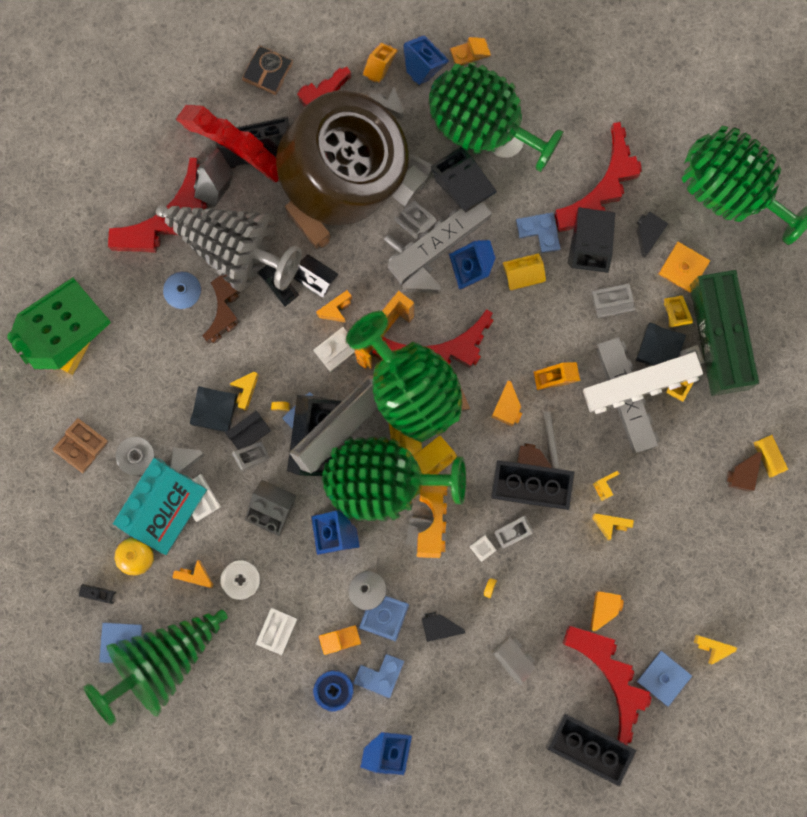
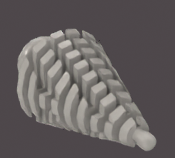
[156,205,302,292]

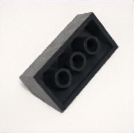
[216,116,290,169]
[287,395,342,476]
[491,460,575,510]
[545,713,637,787]

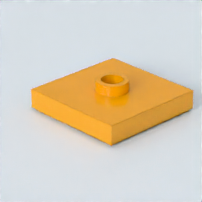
[658,242,710,293]

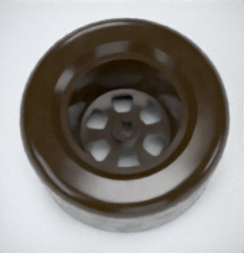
[276,90,409,225]

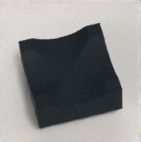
[636,322,686,366]
[190,386,237,432]

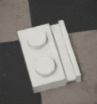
[313,327,355,372]
[192,474,221,522]
[256,608,297,655]

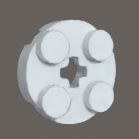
[221,560,260,600]

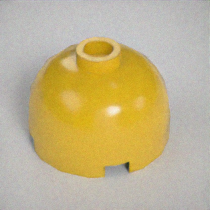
[114,537,154,576]

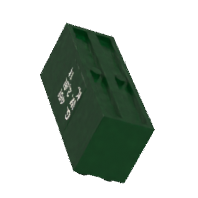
[690,270,759,397]

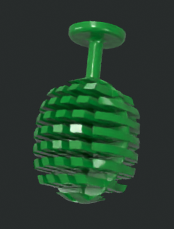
[428,62,564,172]
[681,125,807,245]
[346,311,462,442]
[322,437,466,521]

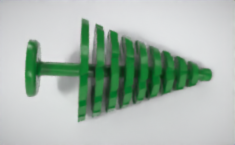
[83,609,228,726]

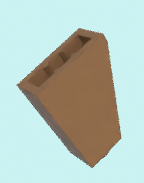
[284,201,331,249]

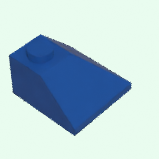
[403,35,449,85]
[449,240,495,290]
[311,510,360,555]
[360,732,412,775]

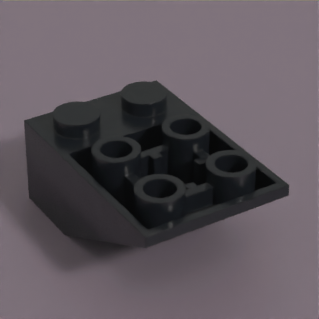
[431,146,497,213]
[567,207,615,273]

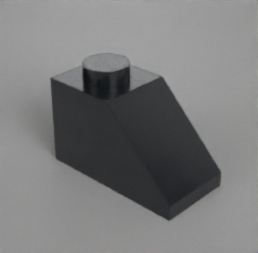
[636,211,668,258]
[257,265,299,307]
[422,611,465,642]

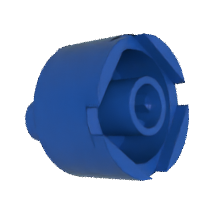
[313,670,354,711]

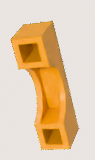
[417,486,447,558]

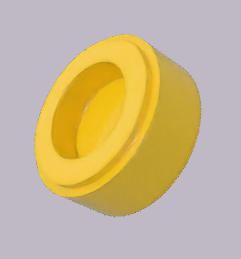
[271,402,290,411]
[483,578,497,599]

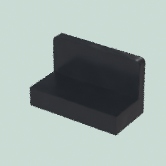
[293,254,339,298]
[225,410,271,450]

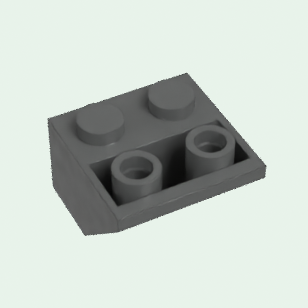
[194,148,233,206]
[244,480,296,536]

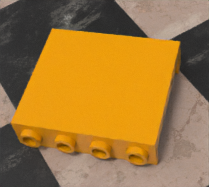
[354,290,414,369]

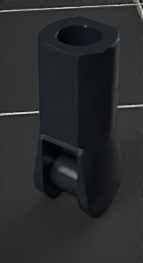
[79,584,116,604]

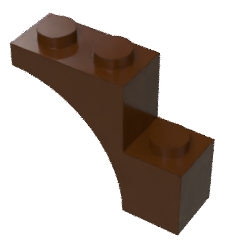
[202,275,241,344]

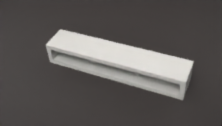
[583,352,703,414]

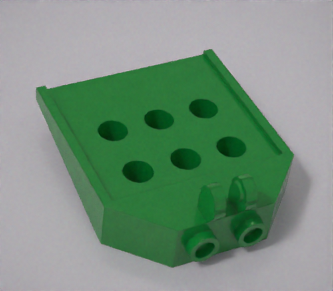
[7,277,111,369]

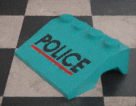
[113,458,207,555]

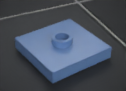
[359,596,409,642]
[99,623,142,663]
[637,651,692,707]

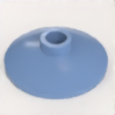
[163,272,201,309]

